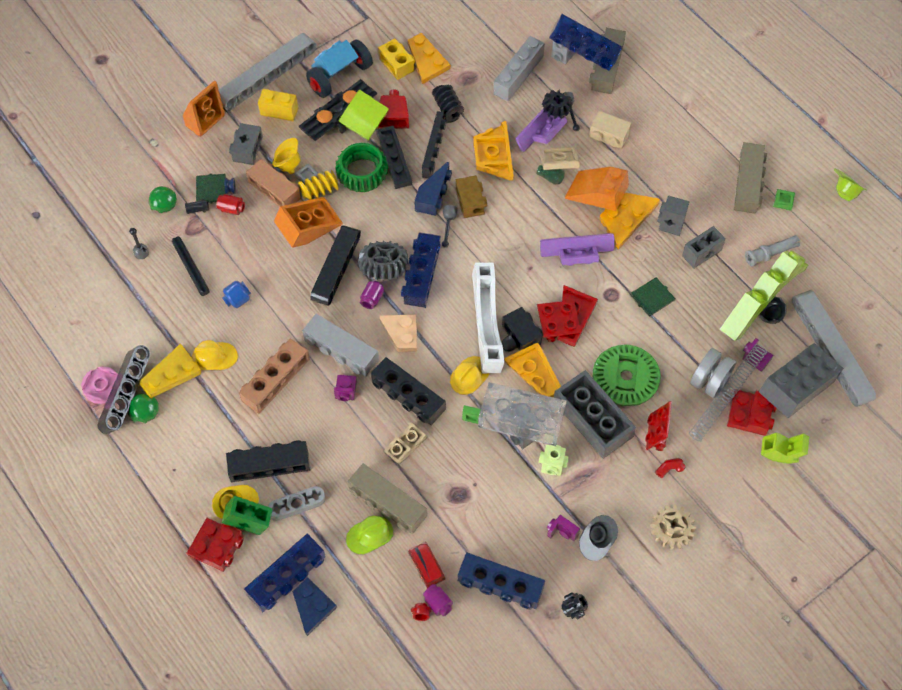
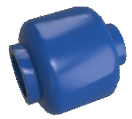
[222,281,251,308]

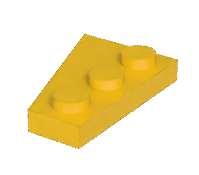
[140,343,201,399]

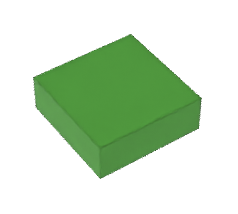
[773,189,795,211]
[462,405,483,424]

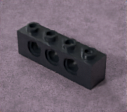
[371,357,446,425]

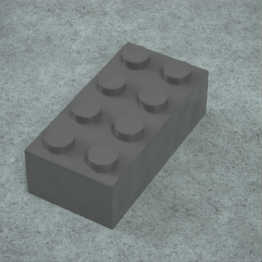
[759,343,844,418]
[553,370,636,459]

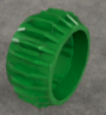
[335,143,388,192]

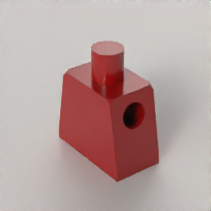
[378,89,409,129]

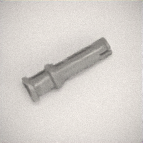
[745,235,800,267]

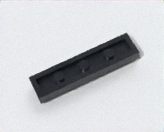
[422,111,447,179]
[376,126,412,189]

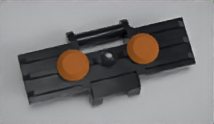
[299,79,377,141]

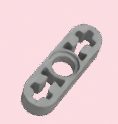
[268,486,325,521]

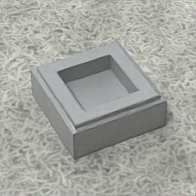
[295,164,319,185]

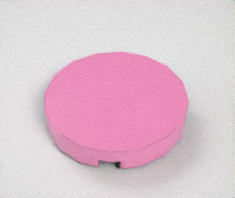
[81,366,118,404]

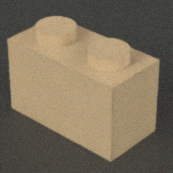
[589,111,631,149]

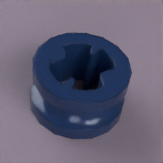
[224,178,236,194]

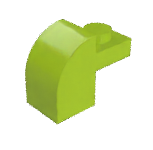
[761,432,809,464]

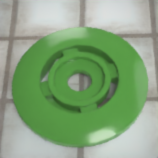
[593,345,661,406]

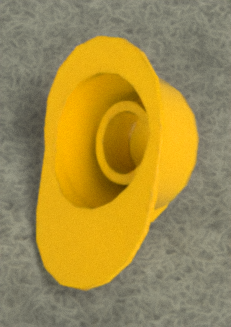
[272,138,301,174]
[192,340,238,370]
[450,356,490,395]
[212,485,259,519]

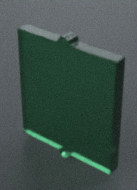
[196,173,226,204]
[630,277,676,317]

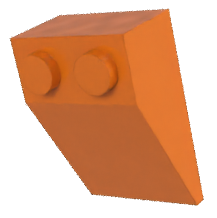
[183,81,225,137]
[565,166,629,211]
[274,197,343,248]

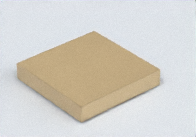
[539,146,579,170]

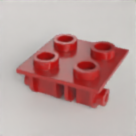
[537,300,581,342]
[645,401,672,451]

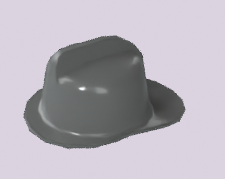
[579,515,618,561]

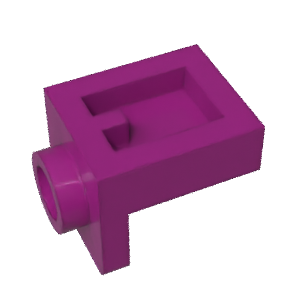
[742,338,774,372]
[334,375,357,401]
[547,515,580,541]

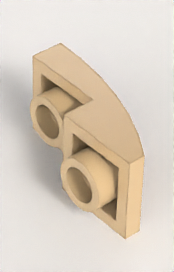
[384,423,428,464]

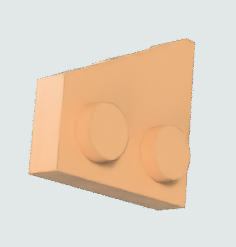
[380,314,417,352]

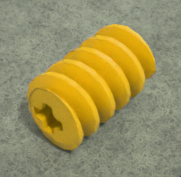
[298,170,339,200]

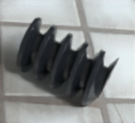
[432,85,464,123]

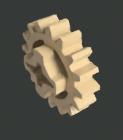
[650,504,696,549]

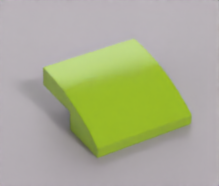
[339,90,389,141]

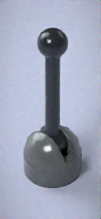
[566,92,580,131]
[442,205,458,248]
[129,228,149,260]

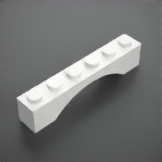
[472,263,504,373]

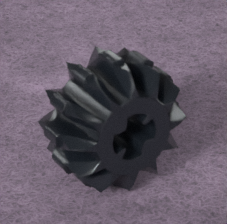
[542,89,572,120]

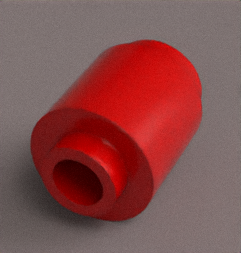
[216,194,245,215]

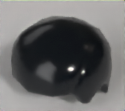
[758,296,787,324]

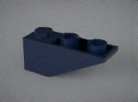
[414,162,452,216]

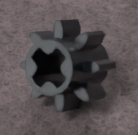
[561,592,588,619]

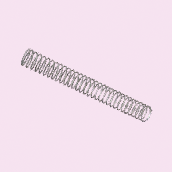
[689,344,767,441]

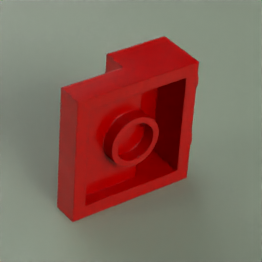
[727,389,777,436]
[186,518,244,572]

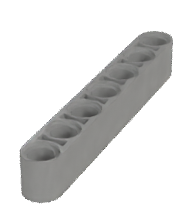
[219,33,317,111]
[792,290,876,407]

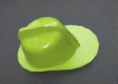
[834,168,867,201]
[346,515,394,554]

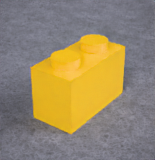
[258,89,298,121]

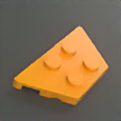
[473,121,514,181]
[599,192,660,249]

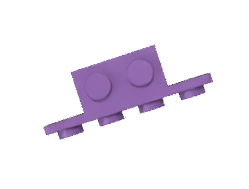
[516,109,568,152]
[540,233,614,266]

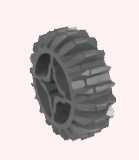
[358,240,409,281]

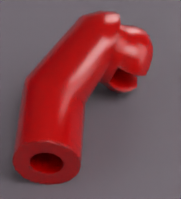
[655,458,686,478]

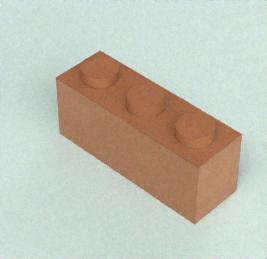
[246,159,301,207]

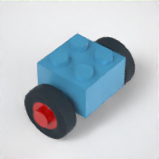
[306,39,373,98]

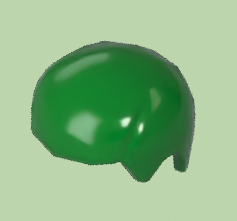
[148,186,177,213]
[128,394,159,423]

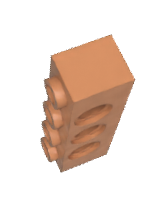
[239,338,310,414]

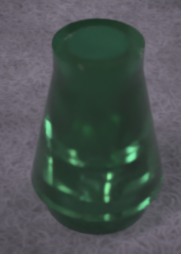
[537,165,565,185]

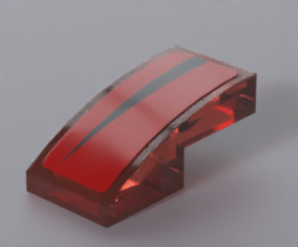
[408,542,446,588]

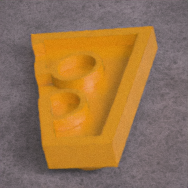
[408,32,450,84]
[504,343,561,401]

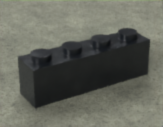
[226,440,311,483]

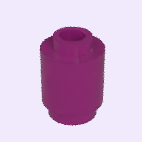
[360,281,385,309]
[423,584,453,616]

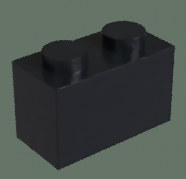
[502,307,543,351]

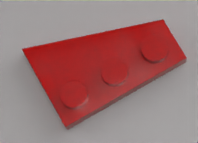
[557,285,598,347]

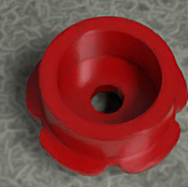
[411,603,432,621]

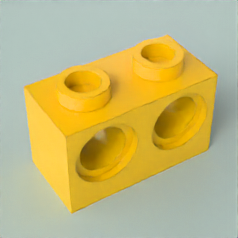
[378,38,415,80]

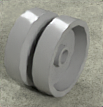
[690,348,737,398]

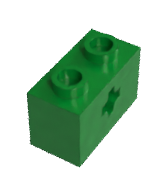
[222,496,273,535]

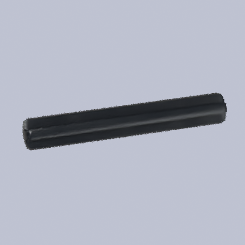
[172,236,210,296]

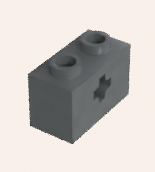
[229,123,263,165]
[657,195,690,236]
[682,226,726,268]

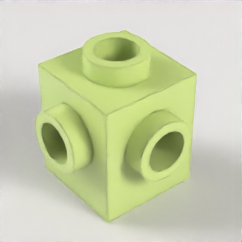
[539,444,569,476]

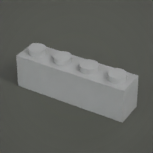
[493,36,545,101]
[302,314,379,377]

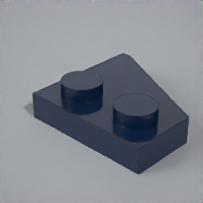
[292,577,337,636]

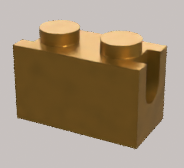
[455,175,488,218]

